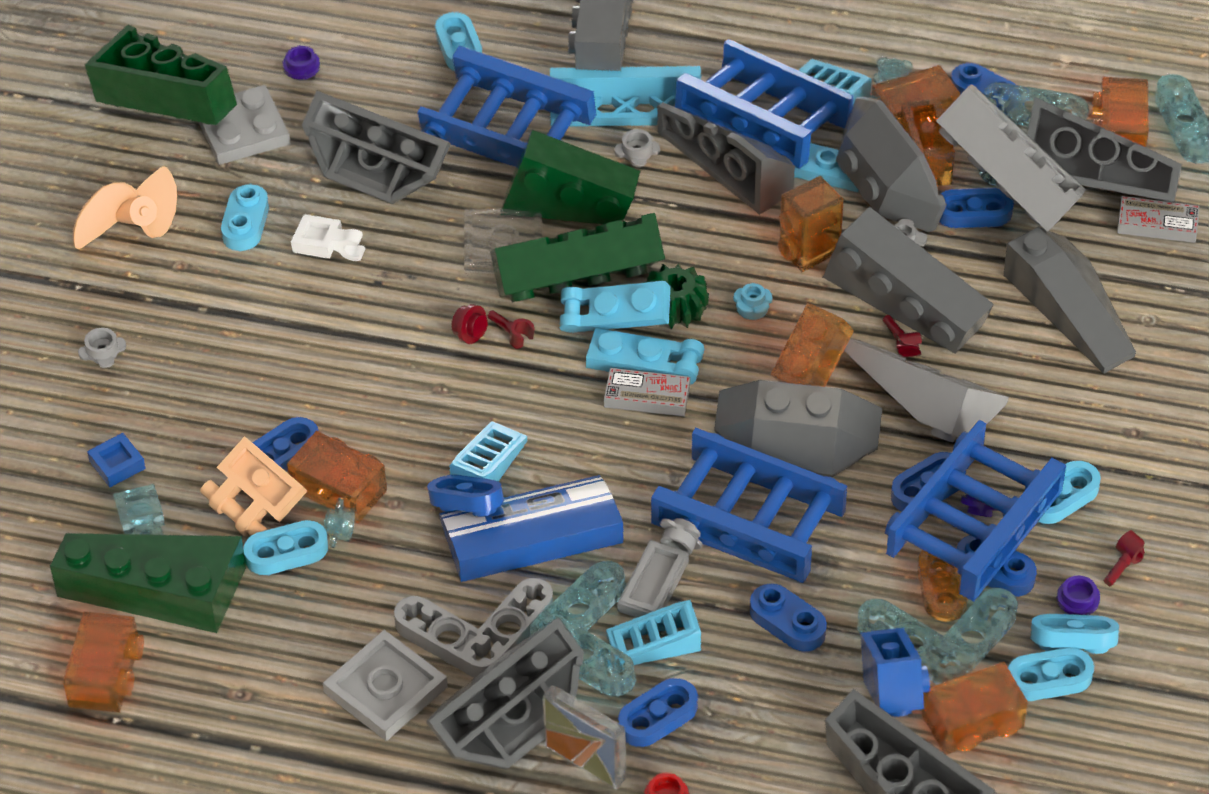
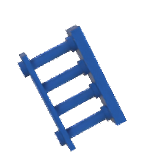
[675,39,854,169]
[417,45,597,167]
[885,420,1066,602]
[651,428,847,583]

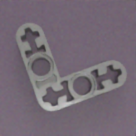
[394,578,553,678]

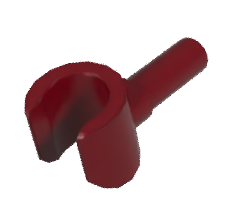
[487,310,535,349]
[882,315,922,357]
[1103,530,1145,587]

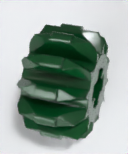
[643,262,709,330]

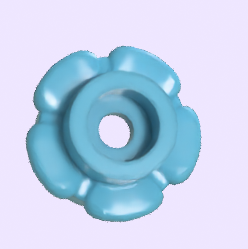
[733,283,773,320]

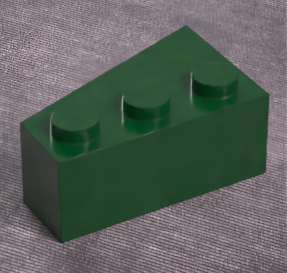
[500,130,640,225]

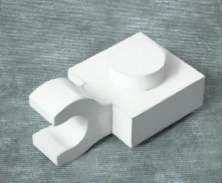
[291,214,365,261]

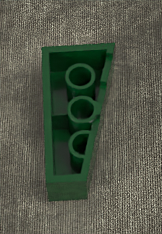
[84,25,237,125]
[490,212,665,303]
[50,533,246,633]

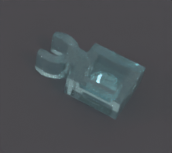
[113,484,165,535]

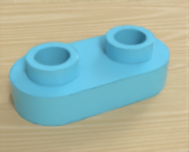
[435,12,482,71]
[221,184,269,251]
[1038,461,1101,524]
[244,520,328,575]
[1031,614,1119,654]
[1006,648,1094,701]

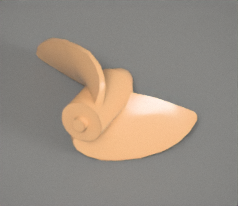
[73,166,177,249]

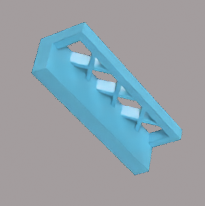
[550,66,701,126]

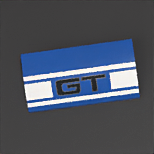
[439,475,624,582]

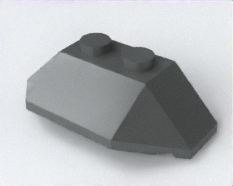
[302,91,451,205]
[836,96,947,232]
[714,380,882,477]
[426,617,584,770]

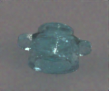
[873,57,913,93]
[324,498,355,548]

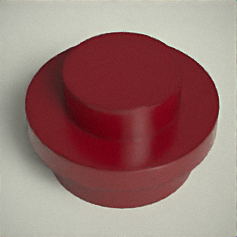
[451,304,488,344]

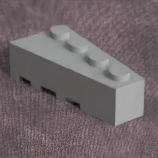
[936,84,1086,232]

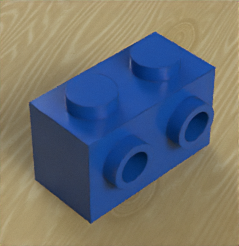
[860,628,930,717]

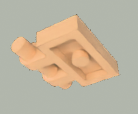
[200,436,307,537]

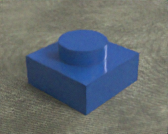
[87,433,146,487]

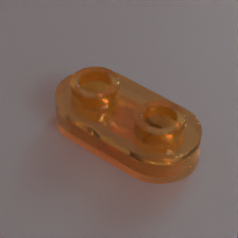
[917,550,968,622]

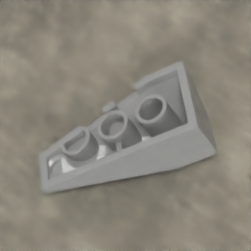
[835,335,1009,442]

